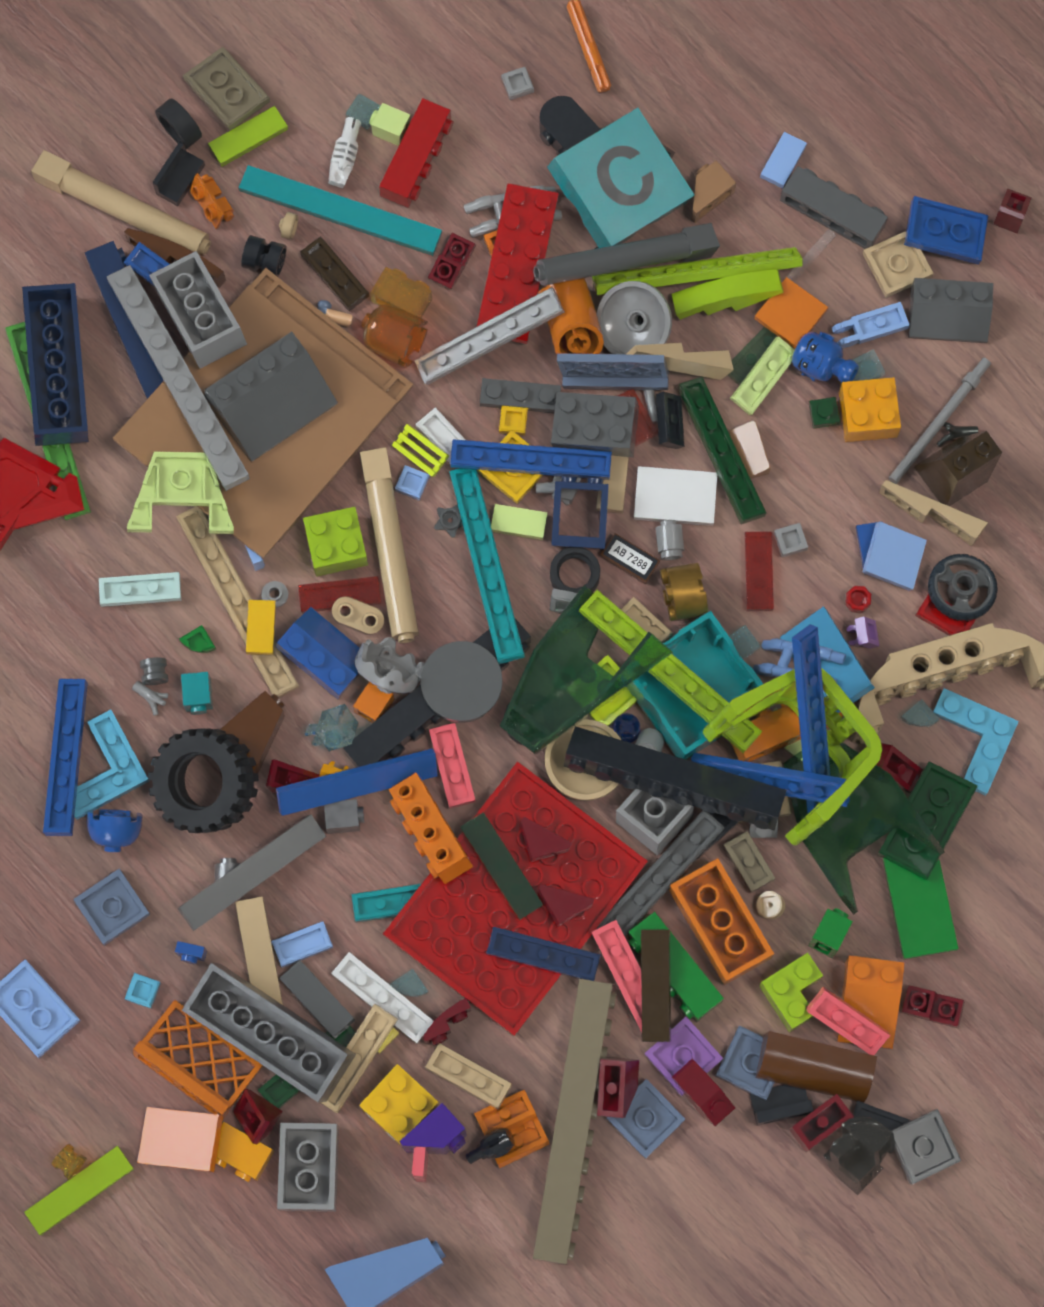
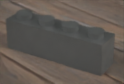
[780,166,888,249]

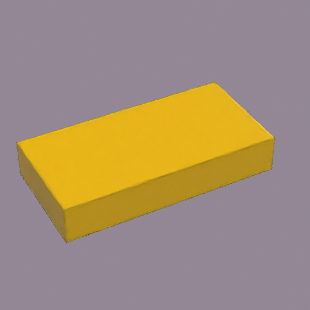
[246,600,276,655]

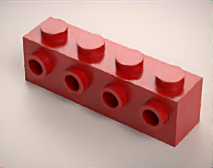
[379,98,454,208]

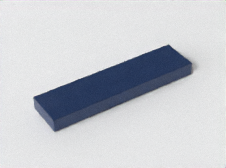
[486,926,601,981]

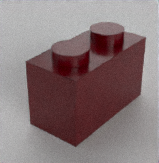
[789,1094,854,1152]

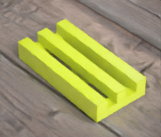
[392,424,450,477]

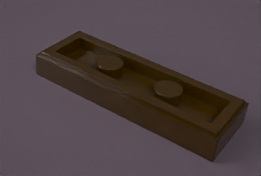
[300,236,369,311]

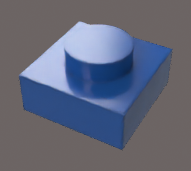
[175,941,207,964]

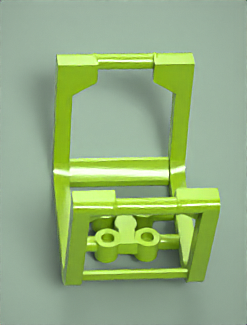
[703,668,882,845]

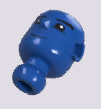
[792,332,859,383]

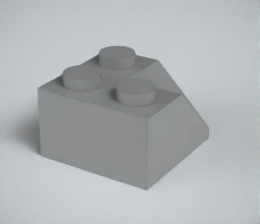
[616,789,694,856]

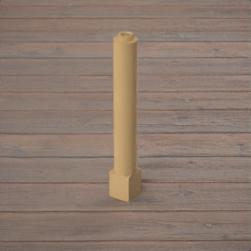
[31,150,211,255]
[360,447,419,643]

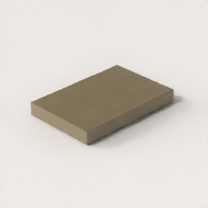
[182,47,271,131]

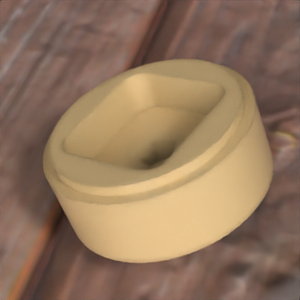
[279,212,298,240]
[756,891,785,919]

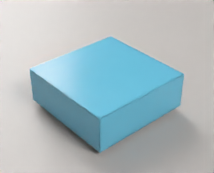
[125,973,161,1009]

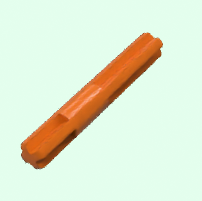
[567,0,611,93]

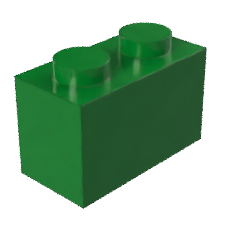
[808,908,853,959]

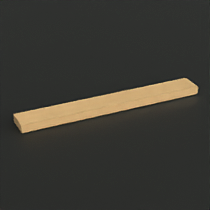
[176,506,299,698]

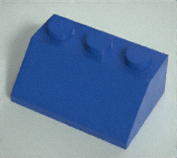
[276,607,360,700]

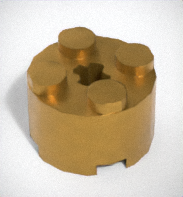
[660,563,708,622]

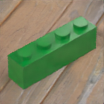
[627,912,724,1022]

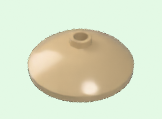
[545,719,621,801]

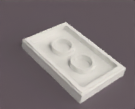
[634,466,717,526]

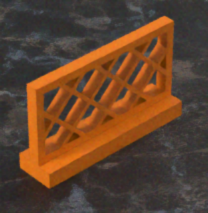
[133,1000,263,1120]

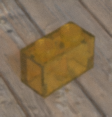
[370,267,432,325]

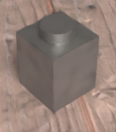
[324,799,365,834]

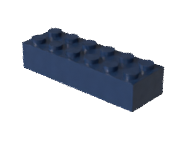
[22,283,89,446]

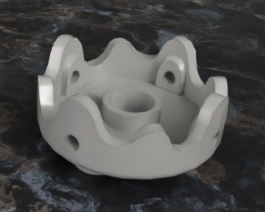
[355,637,425,694]

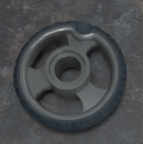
[928,554,998,621]

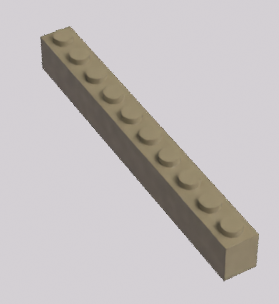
[533,979,617,1265]

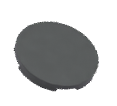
[421,641,502,723]

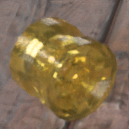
[51,1143,87,1180]

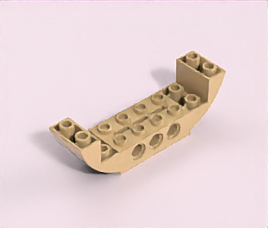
[851,623,1044,744]

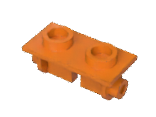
[190,173,234,229]

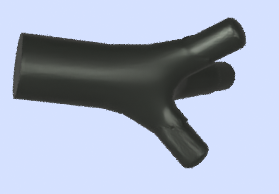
[937,422,978,447]

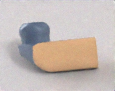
[317,300,352,327]

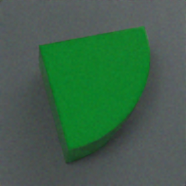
[179,625,216,653]

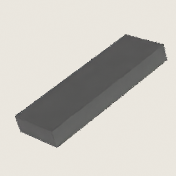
[279,960,355,1039]

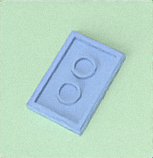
[0,959,81,1058]

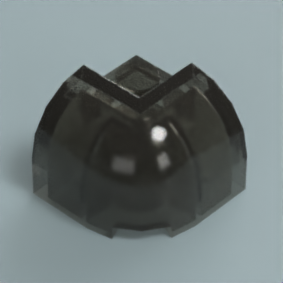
[823,1116,895,1195]

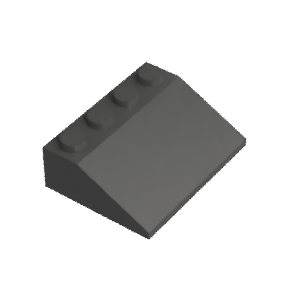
[204,332,338,463]

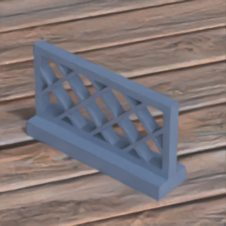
[557,354,669,390]

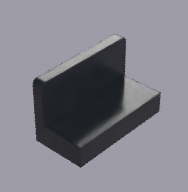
[153,141,205,206]
[750,1085,813,1126]

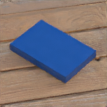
[904,196,988,265]

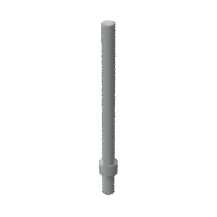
[889,358,991,484]

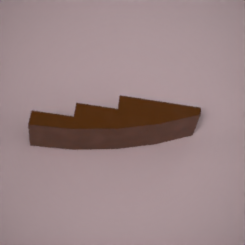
[124,228,226,288]

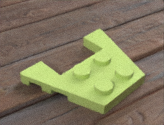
[127,452,234,534]

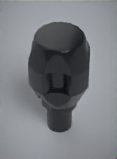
[466,1128,515,1164]

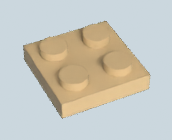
[862,231,934,298]

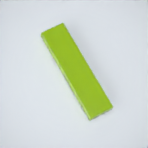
[24,1146,134,1236]

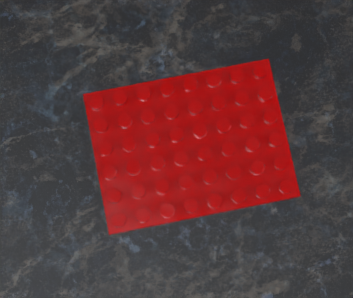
[383,761,648,1036]

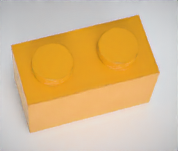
[216,1122,275,1182]

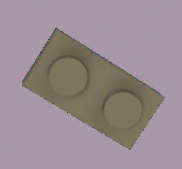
[723,832,775,893]

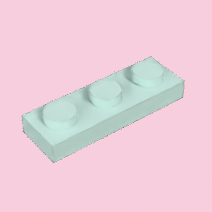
[99,572,182,607]

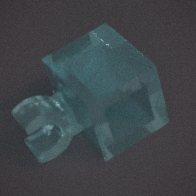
[305,704,359,752]

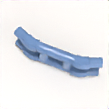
[753,638,846,683]

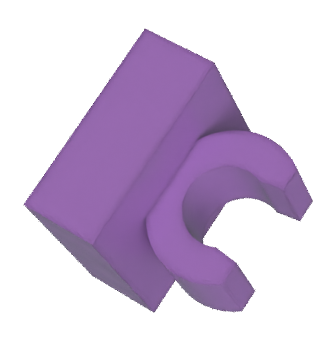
[847,617,880,649]

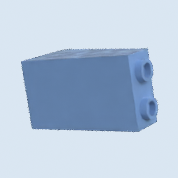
[325,1238,446,1307]

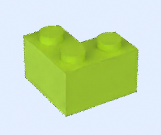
[759,953,823,1033]

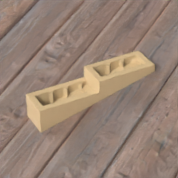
[626,343,734,380]
[879,480,988,546]
[235,897,283,1005]

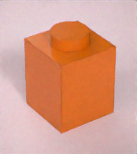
[353,682,394,723]

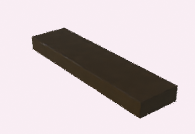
[641,929,671,1042]

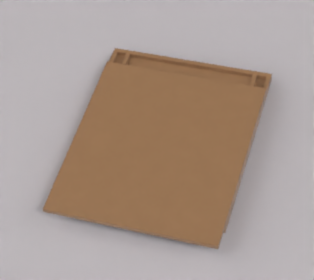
[113,268,413,559]

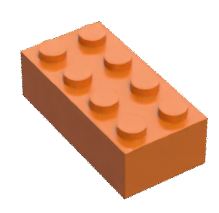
[669,858,774,985]

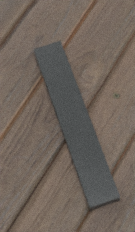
[597,811,725,936]
[177,814,326,931]

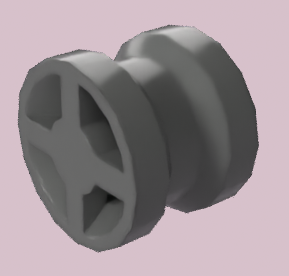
[140,657,169,685]

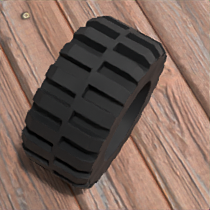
[148,728,259,834]

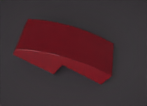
[428,233,476,289]
[902,985,965,1028]
[423,998,471,1046]

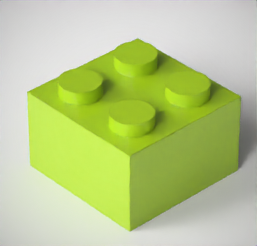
[303,507,368,577]

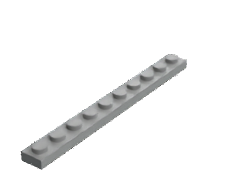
[107,265,250,491]

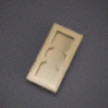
[621,597,673,644]

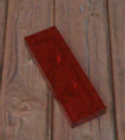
[744,532,774,611]
[298,576,381,613]

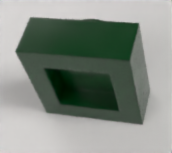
[809,397,840,429]

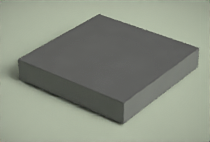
[886,1109,961,1184]

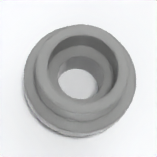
[261,581,288,608]

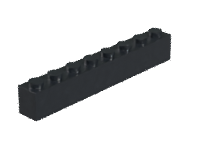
[343,618,531,768]
[563,726,787,831]

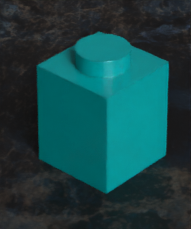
[181,672,213,715]

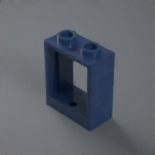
[551,476,609,549]

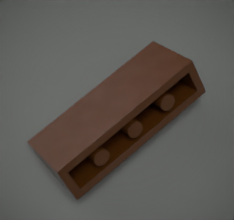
[755,1031,877,1103]

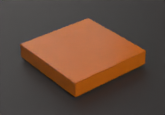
[754,277,828,348]

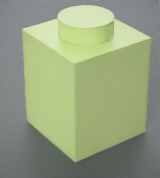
[369,103,411,146]

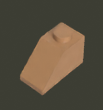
[692,160,736,223]

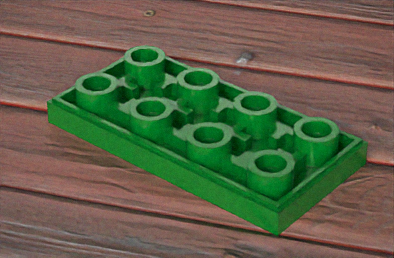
[882,858,959,960]

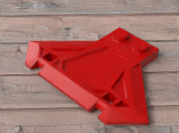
[0,438,85,551]

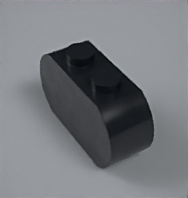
[539,96,601,156]

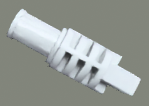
[328,117,361,188]

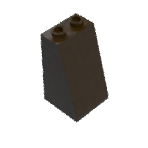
[914,431,1002,507]

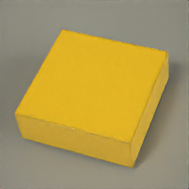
[499,406,528,436]

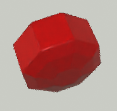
[845,586,872,613]

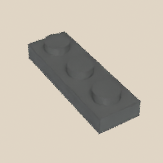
[480,378,561,413]

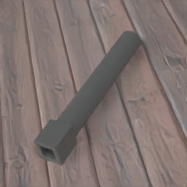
[533,223,720,286]

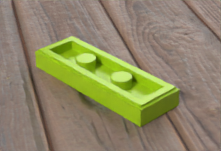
[208,106,288,167]

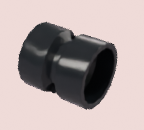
[241,235,287,277]

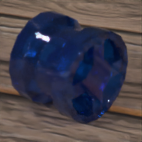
[613,713,640,743]

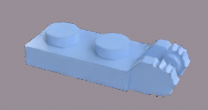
[832,302,909,348]

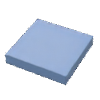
[862,522,927,591]

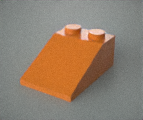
[837,955,905,1049]

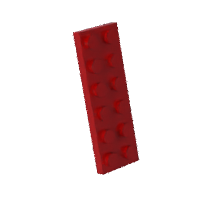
[477,183,559,344]

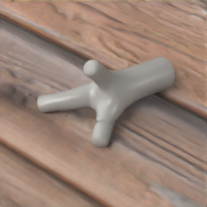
[132,681,168,716]

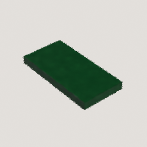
[878,761,978,880]

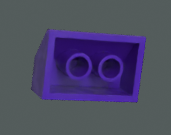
[399,1103,467,1155]

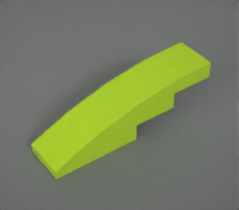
[672,269,784,320]

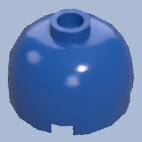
[87,809,143,852]

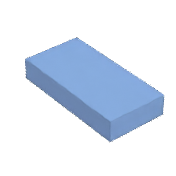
[760,132,807,189]
[272,921,333,968]

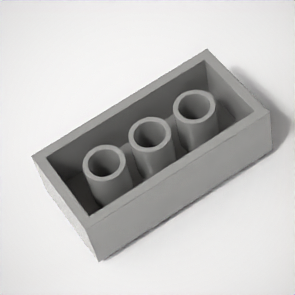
[149,251,247,369]

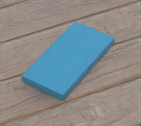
[780,606,875,713]

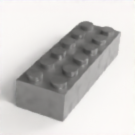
[182,963,356,1102]

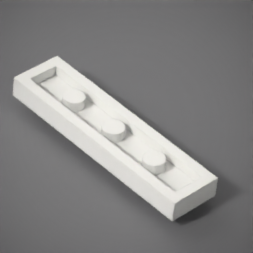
[331,952,434,1044]

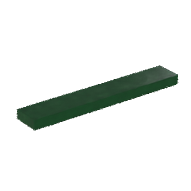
[677,377,766,525]

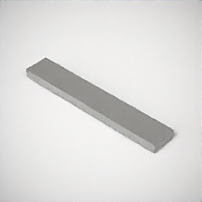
[414,287,565,385]

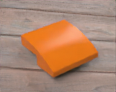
[474,1090,550,1169]

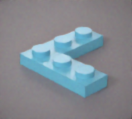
[932,688,1019,796]
[74,710,149,820]

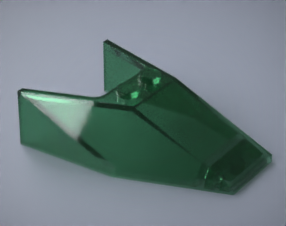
[500,585,673,754]
[783,742,945,915]

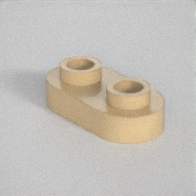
[332,596,384,634]

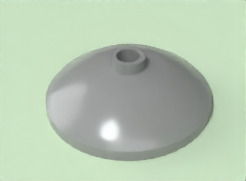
[597,281,672,354]

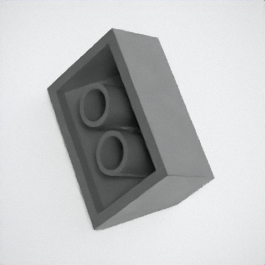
[909,278,993,343]

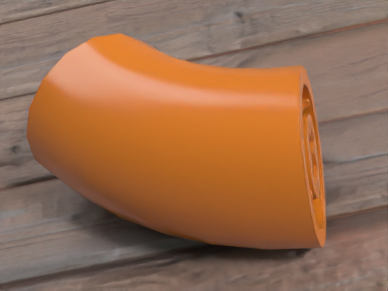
[538,278,604,354]

